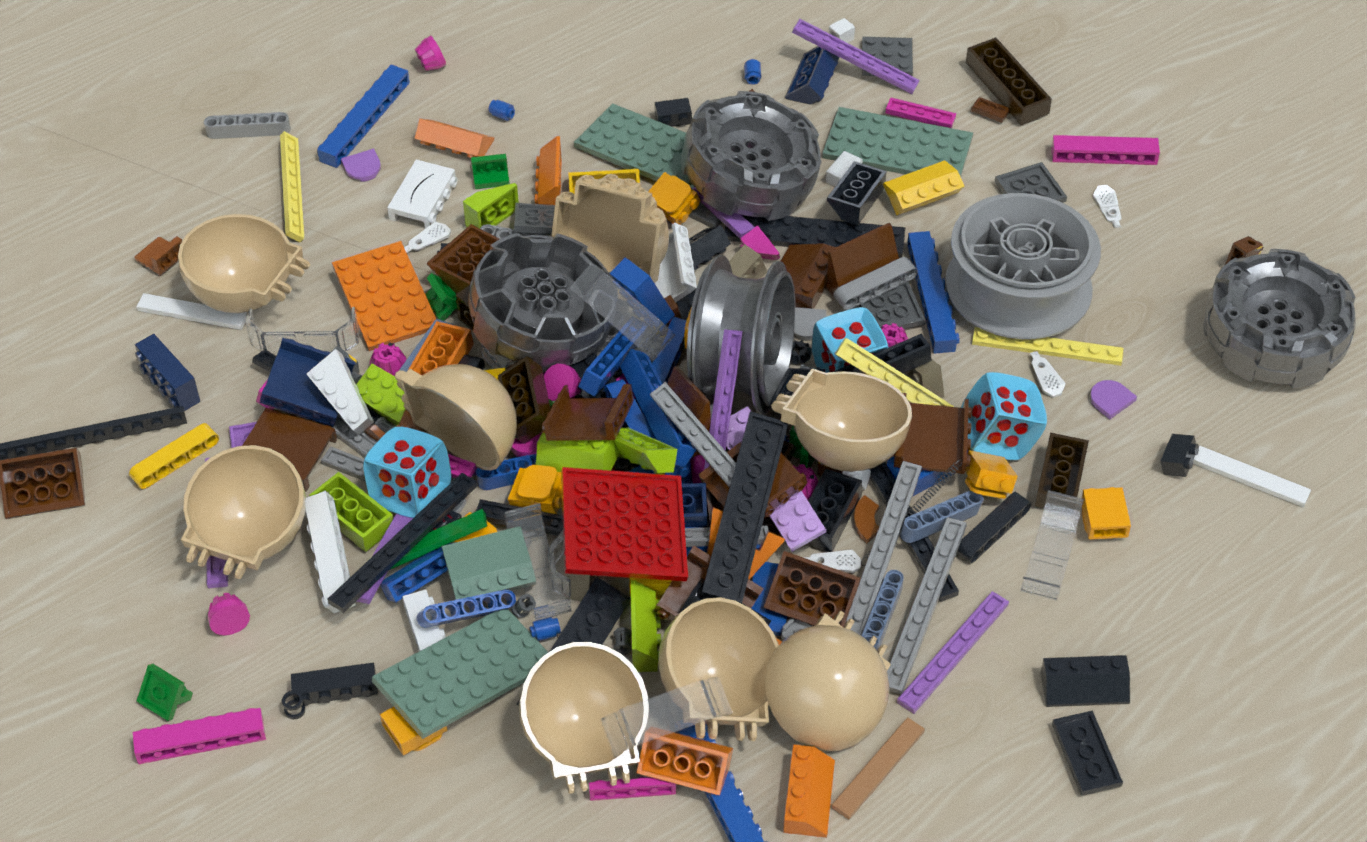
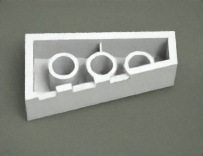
[307,349,374,435]

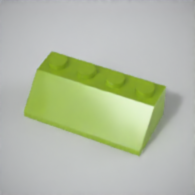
[613,428,678,475]
[536,433,620,472]
[631,580,661,672]

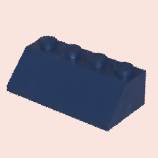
[785,46,839,105]

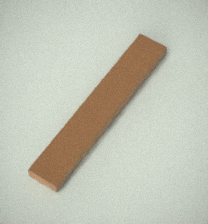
[832,717,925,820]

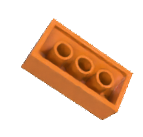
[415,118,495,158]
[535,136,562,205]
[408,321,474,375]
[637,727,733,795]
[784,744,835,838]

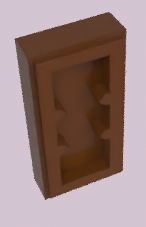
[971,97,1010,123]

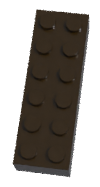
[966,37,1052,125]

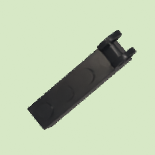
[282,662,378,720]

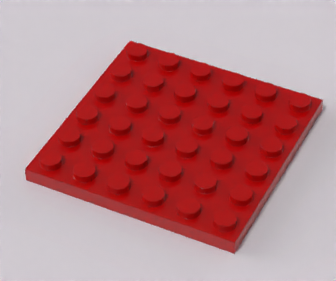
[561,467,688,582]

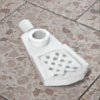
[1093,185,1121,228]
[404,222,451,253]
[1030,351,1066,398]
[803,550,861,573]

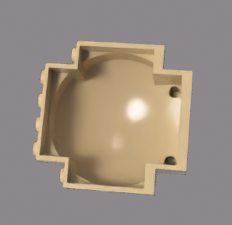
[551,174,669,301]

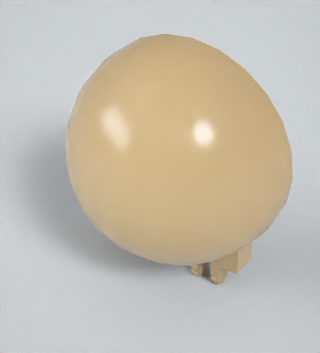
[178,214,310,313]
[395,364,517,470]
[771,369,912,472]
[181,445,306,579]
[658,598,779,741]
[765,611,891,751]
[519,642,649,794]

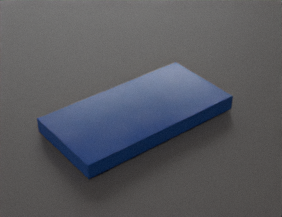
[751,562,787,636]

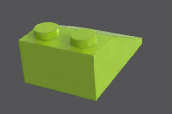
[463,183,519,228]

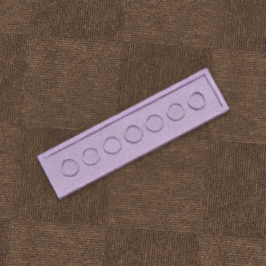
[726,406,826,552]

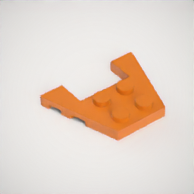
[707,507,785,579]

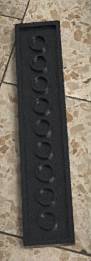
[725,215,906,258]
[701,411,788,604]

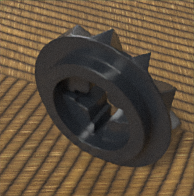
[790,339,812,364]

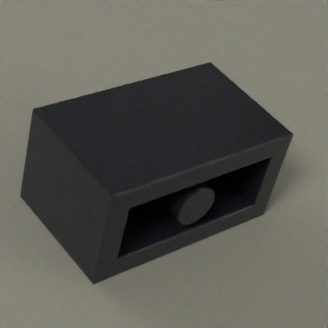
[654,98,692,127]
[1160,434,1199,477]

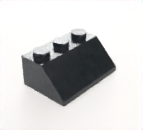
[689,225,731,270]

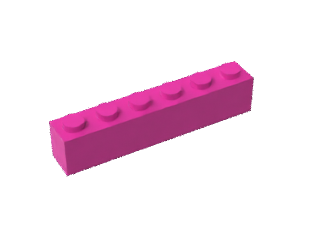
[1051,135,1160,165]
[133,708,266,764]

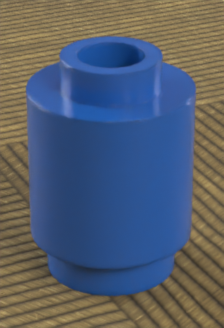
[744,59,761,85]
[488,100,515,121]
[529,617,561,641]

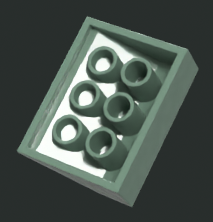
[442,526,536,600]

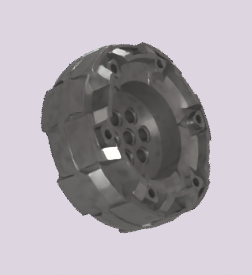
[681,91,822,221]
[468,233,618,372]
[1204,249,1356,388]

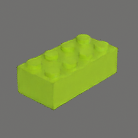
[356,364,405,425]
[309,472,393,552]

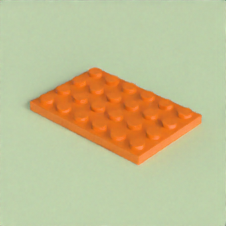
[332,241,436,351]

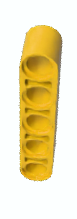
[129,423,219,489]

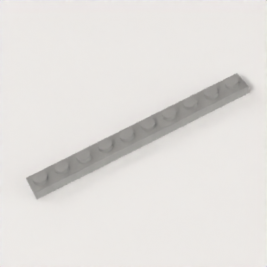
[846,461,922,636]
[887,517,967,694]

